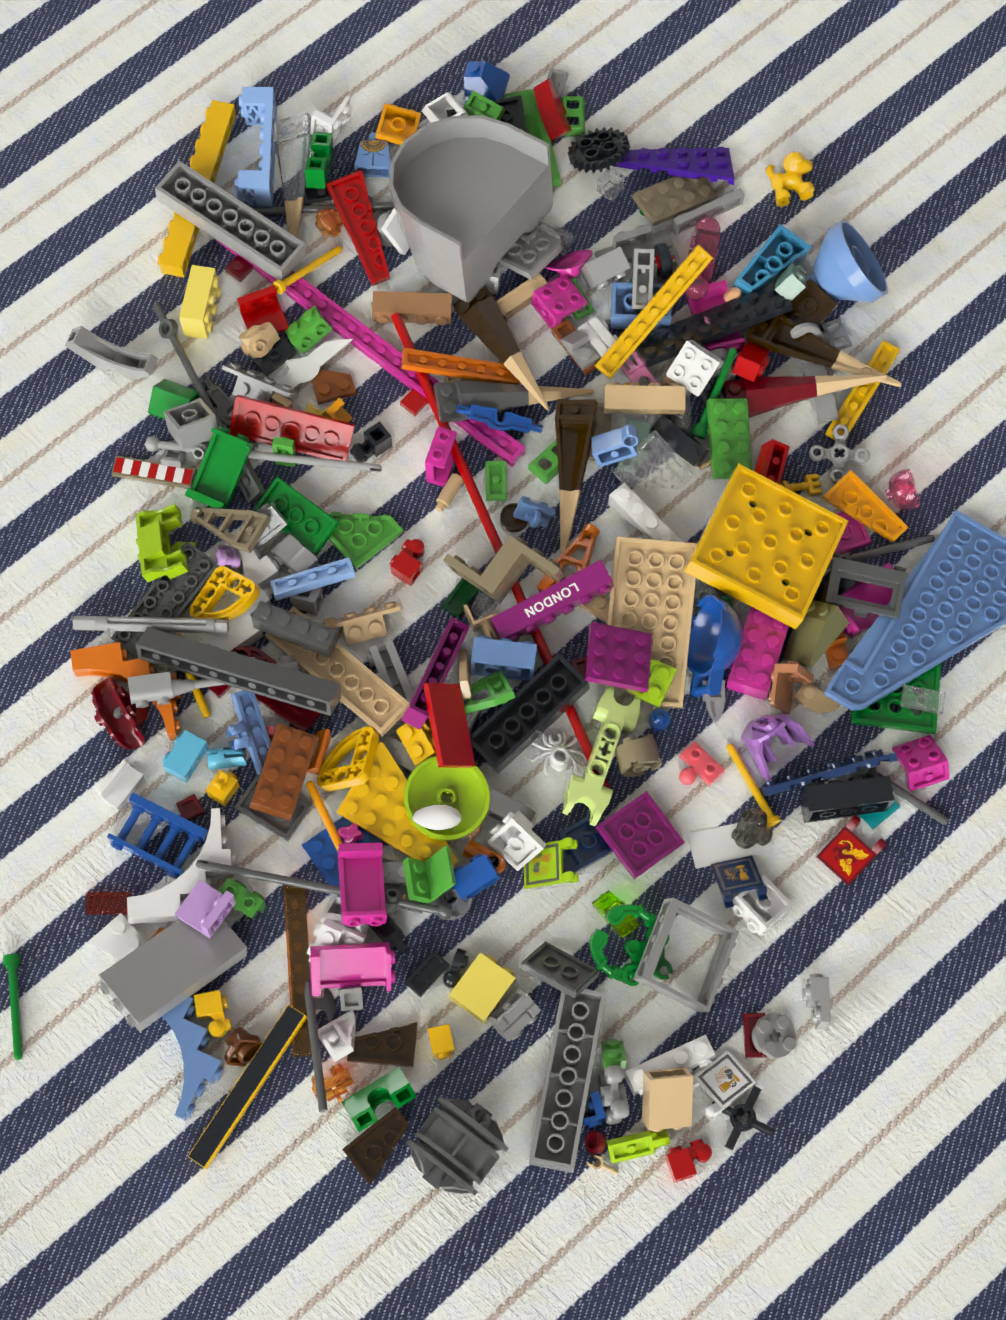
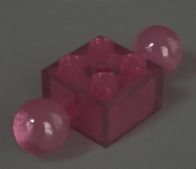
[684,217,721,300]

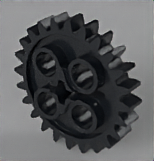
[568,127,630,173]

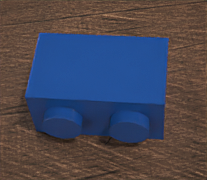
[453,854,502,902]

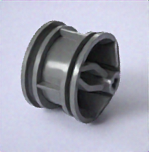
[406,1096,509,1196]

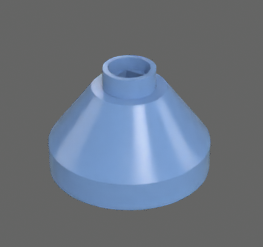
[808,220,888,303]

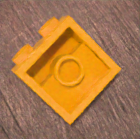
[375,103,421,145]

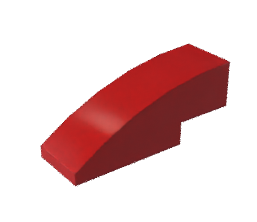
[534,78,572,140]

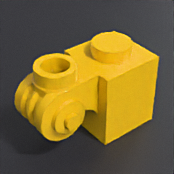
[194,990,232,1038]

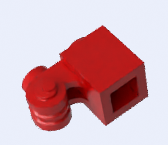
[390,539,425,586]
[665,1139,712,1183]

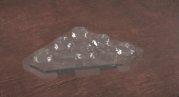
[612,430,695,489]

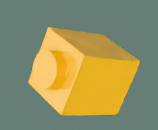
[427,1024,455,1060]

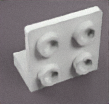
[310,96,351,140]
[666,340,724,396]

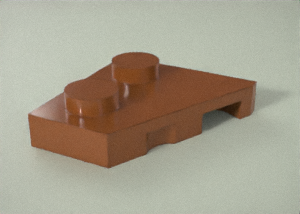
[311,369,356,405]

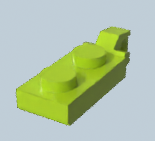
[606,1129,670,1164]

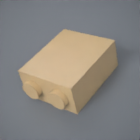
[642,1067,693,1132]

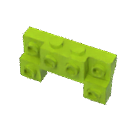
[135,503,189,582]

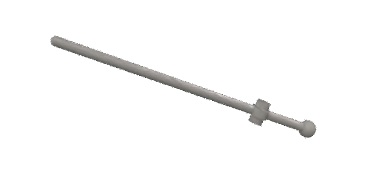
[145,436,382,472]

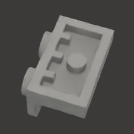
[242,502,288,549]

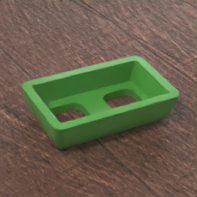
[560,96,585,137]
[528,439,559,484]

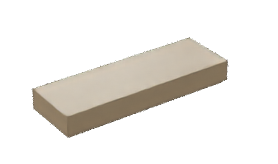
[458,649,471,700]

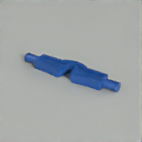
[456,404,543,433]

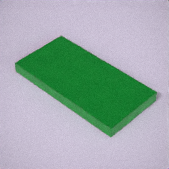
[254,477,340,556]

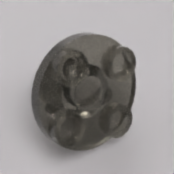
[731,808,773,849]

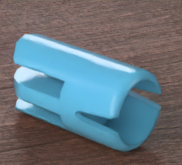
[207,747,247,770]

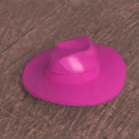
[545,249,593,279]

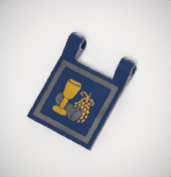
[711,855,768,908]

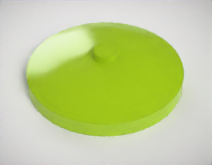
[404,756,490,841]

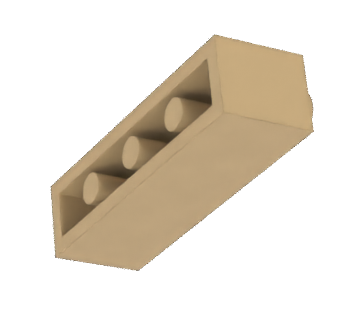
[604,382,685,415]

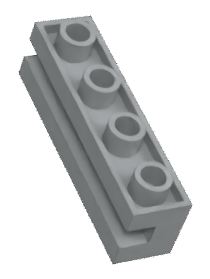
[367,639,414,728]

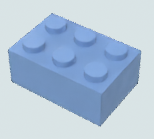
[610,282,671,330]
[471,636,537,681]

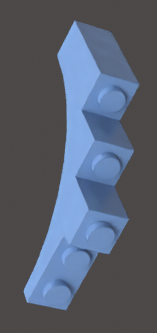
[162,997,224,1122]

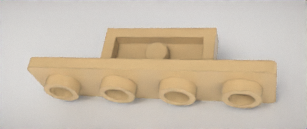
[321,601,402,646]

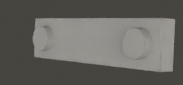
[672,188,745,235]

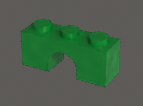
[305,132,334,189]
[341,1067,417,1132]

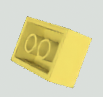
[179,265,222,339]

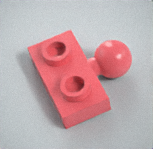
[679,741,725,786]

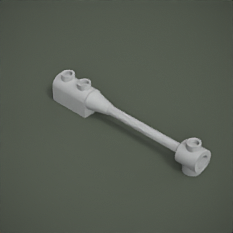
[127,655,299,708]

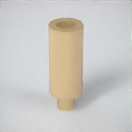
[435,473,464,512]

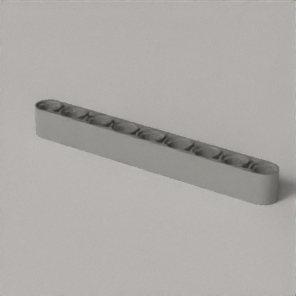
[366,734,535,823]

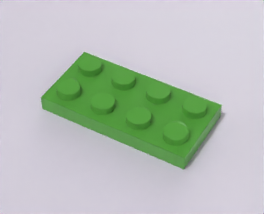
[706,399,753,480]

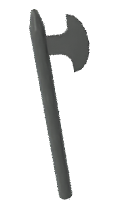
[304,982,336,1112]

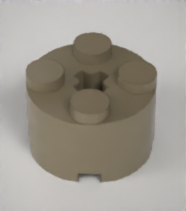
[615,734,662,777]

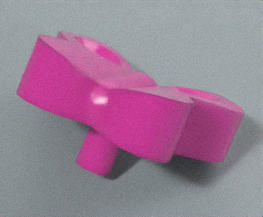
[337,824,363,844]

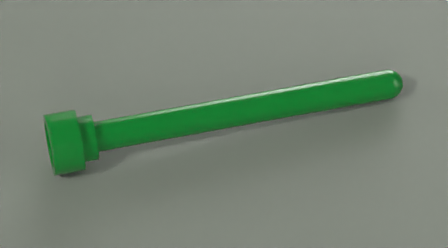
[690,347,737,440]
[3,954,23,1060]

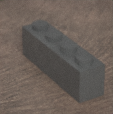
[251,600,338,658]

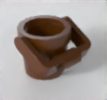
[224,1027,262,1066]

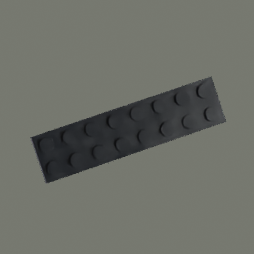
[635,283,793,368]

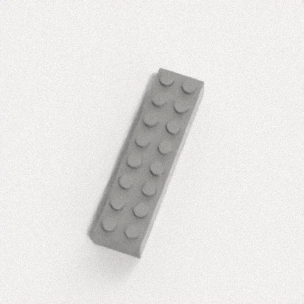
[155,161,306,281]
[529,989,606,1173]

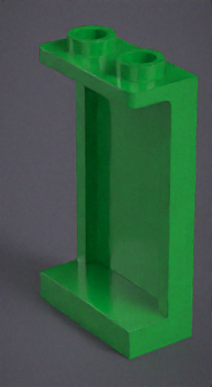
[185,426,254,509]

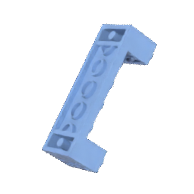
[235,87,277,208]

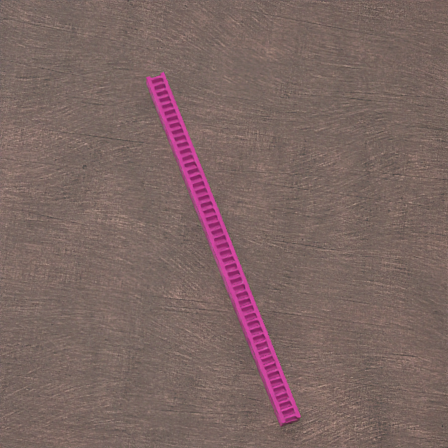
[215,239,525,467]

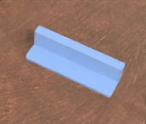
[270,557,356,601]

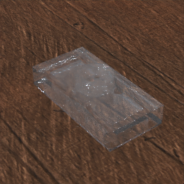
[900,685,946,714]

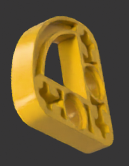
[189,566,260,621]
[317,726,379,792]

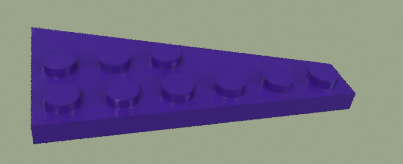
[616,147,735,185]

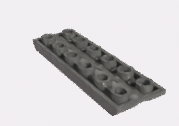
[111,542,219,658]

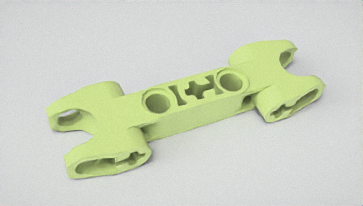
[562,685,641,826]

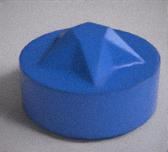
[649,709,670,731]

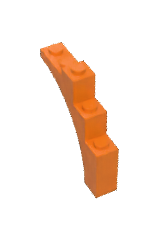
[70,642,181,741]

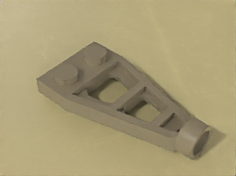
[190,507,271,553]

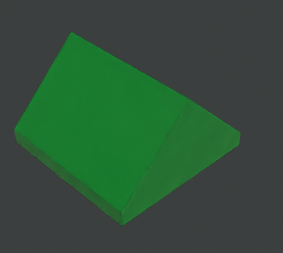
[148,379,199,420]

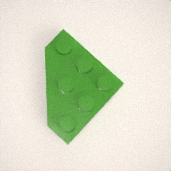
[329,512,403,570]

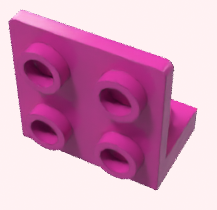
[531,275,587,329]
[892,735,949,792]

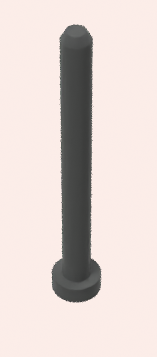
[864,767,949,825]

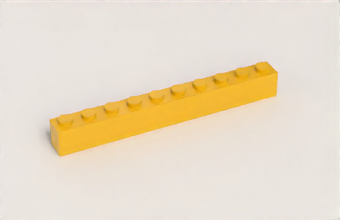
[157,100,236,278]

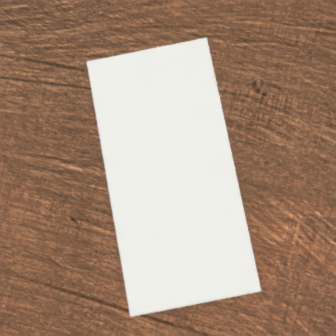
[687,818,774,869]

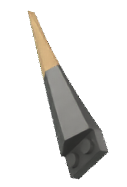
[434,381,595,422]

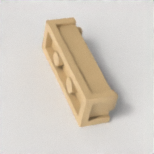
[496,274,547,322]

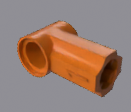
[462,839,506,873]

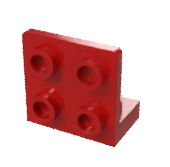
[236,285,289,333]

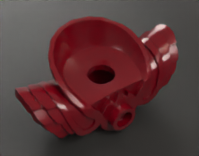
[91,675,148,750]

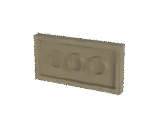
[632,176,717,227]

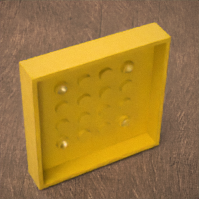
[684,464,848,629]

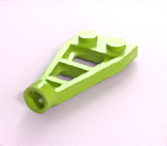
[628,659,677,708]

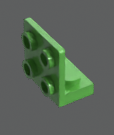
[403,846,456,904]

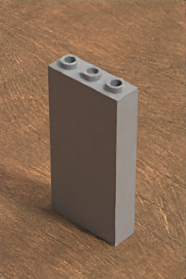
[99,919,247,1032]

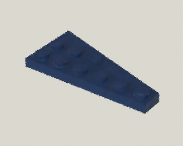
[759,749,898,796]

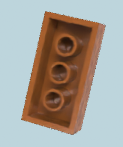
[249,723,318,821]

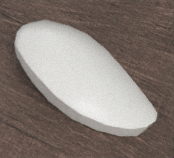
[413,805,461,830]

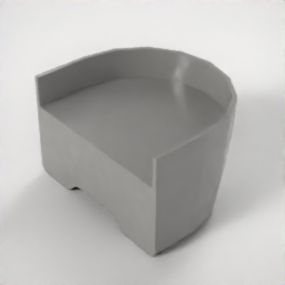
[389,115,553,303]

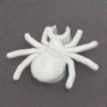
[531,731,585,775]

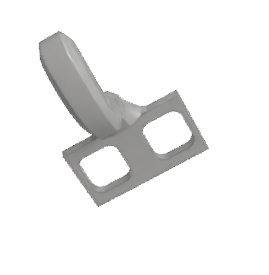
[790,318,852,350]

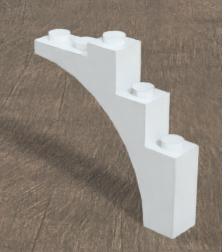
[209,530,280,652]
[127,808,236,924]

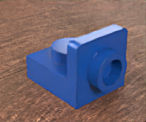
[583,1091,606,1128]

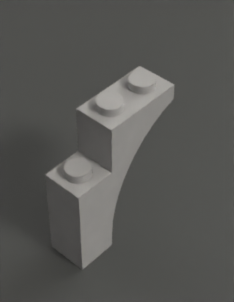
[64,326,158,381]

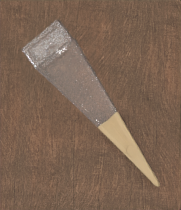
[274,113,312,238]

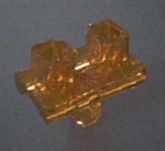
[311,1063,354,1103]

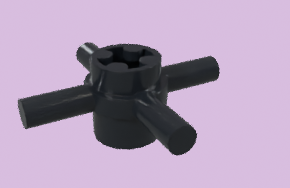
[712,1086,776,1151]

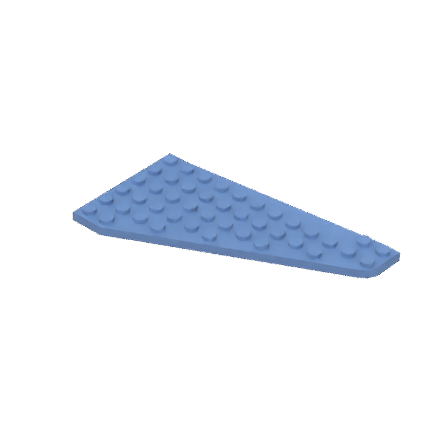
[823,510,1006,710]

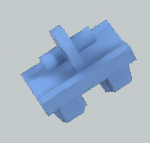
[513,496,555,528]

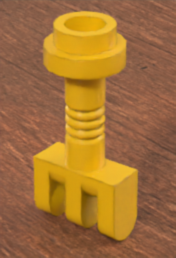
[780,474,823,496]

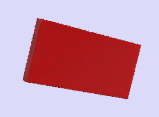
[423,682,475,768]

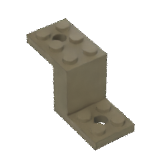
[443,535,566,604]

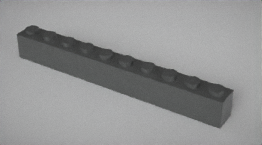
[136,627,341,716]

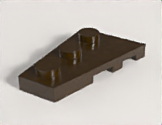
[347,1022,418,1067]
[342,1107,410,1185]

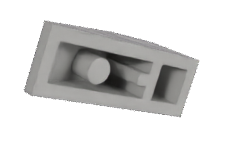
[632,248,655,309]

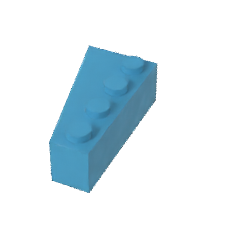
[732,224,812,296]

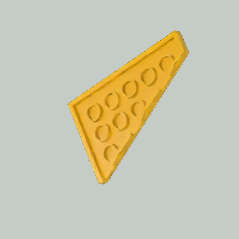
[336,742,458,868]

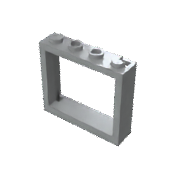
[633,898,739,1012]

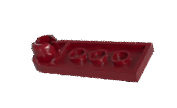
[233,646,322,732]

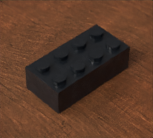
[799,774,895,823]

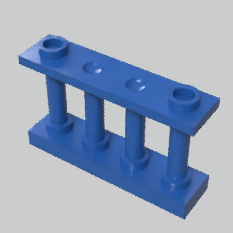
[107,793,208,879]

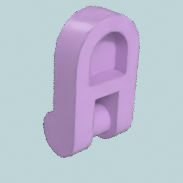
[215,545,241,569]

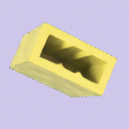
[449,953,516,1024]

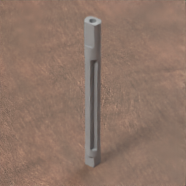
[72,616,229,633]

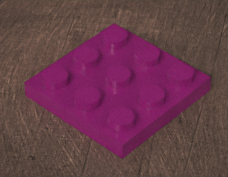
[585,622,652,693]
[596,791,685,880]

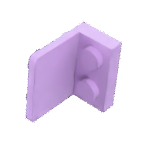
[175,880,236,938]

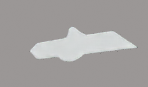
[276,339,353,396]

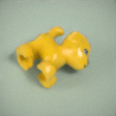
[765,151,814,207]

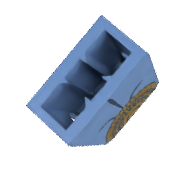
[354,133,391,178]

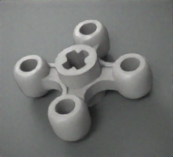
[809,424,870,484]
[598,1065,629,1125]

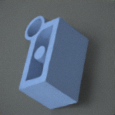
[591,424,638,467]

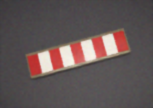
[111,455,196,489]

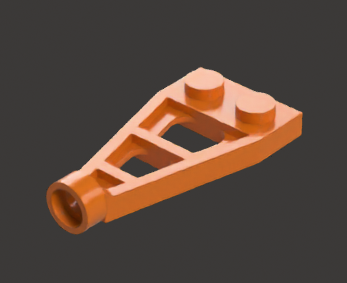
[537,524,600,592]

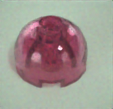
[885,469,920,510]

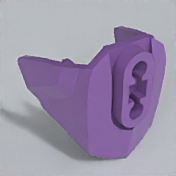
[741,713,815,782]

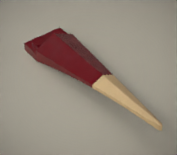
[724,375,887,418]

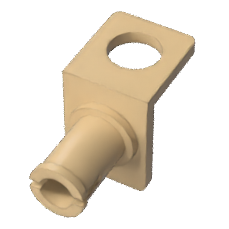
[464,604,500,640]

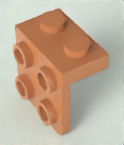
[769,661,814,714]

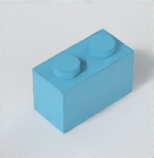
[162,730,209,783]

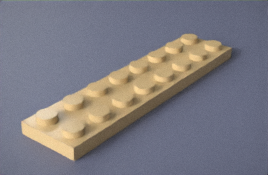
[265,606,409,737]

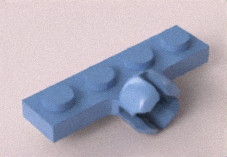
[226,690,271,775]

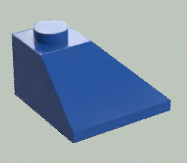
[464,61,510,104]

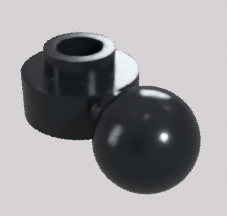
[443,948,469,988]

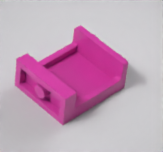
[425,426,457,487]

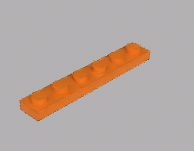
[401,348,520,385]

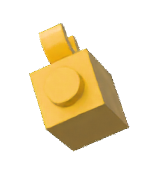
[206,770,240,807]

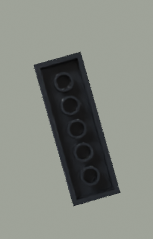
[470,653,590,774]

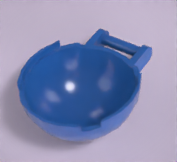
[687,595,744,698]

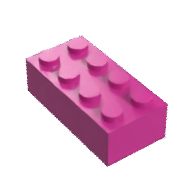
[726,607,789,701]

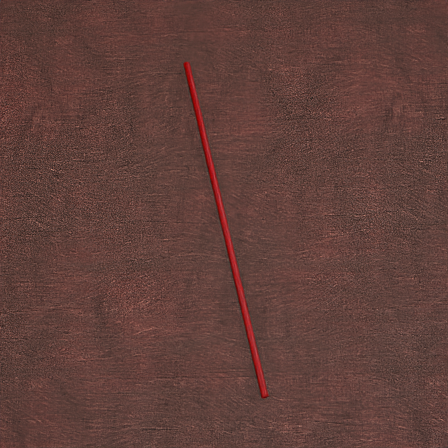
[391,313,611,789]

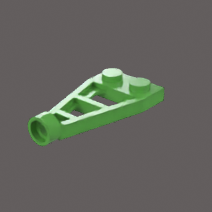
[461,670,515,714]

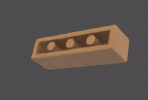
[372,291,452,325]

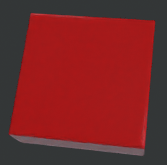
[400,389,428,417]

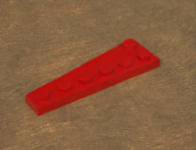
[326,170,390,286]

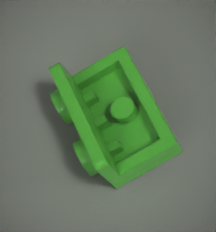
[285,305,332,354]
[219,878,266,918]

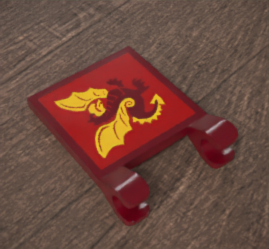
[816,815,887,886]

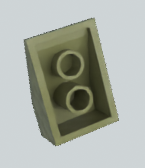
[783,600,849,668]

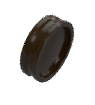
[500,503,528,532]

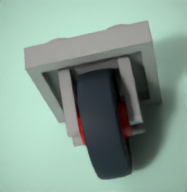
[653,243,681,284]

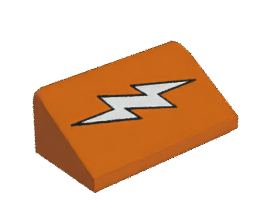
[307,729,331,774]

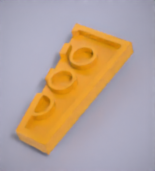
[821,470,908,543]

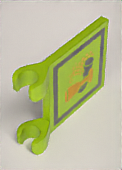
[524,837,579,889]

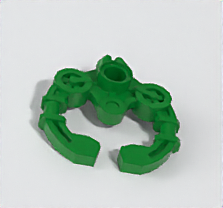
[590,904,673,986]

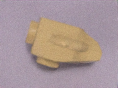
[238,322,280,358]

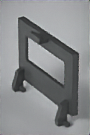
[825,552,907,619]

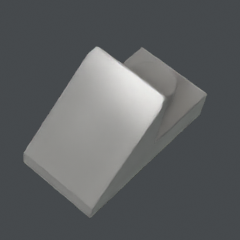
[561,330,600,370]

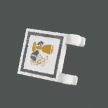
[693,1051,757,1120]

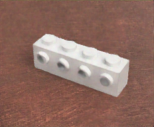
[624,1035,715,1096]

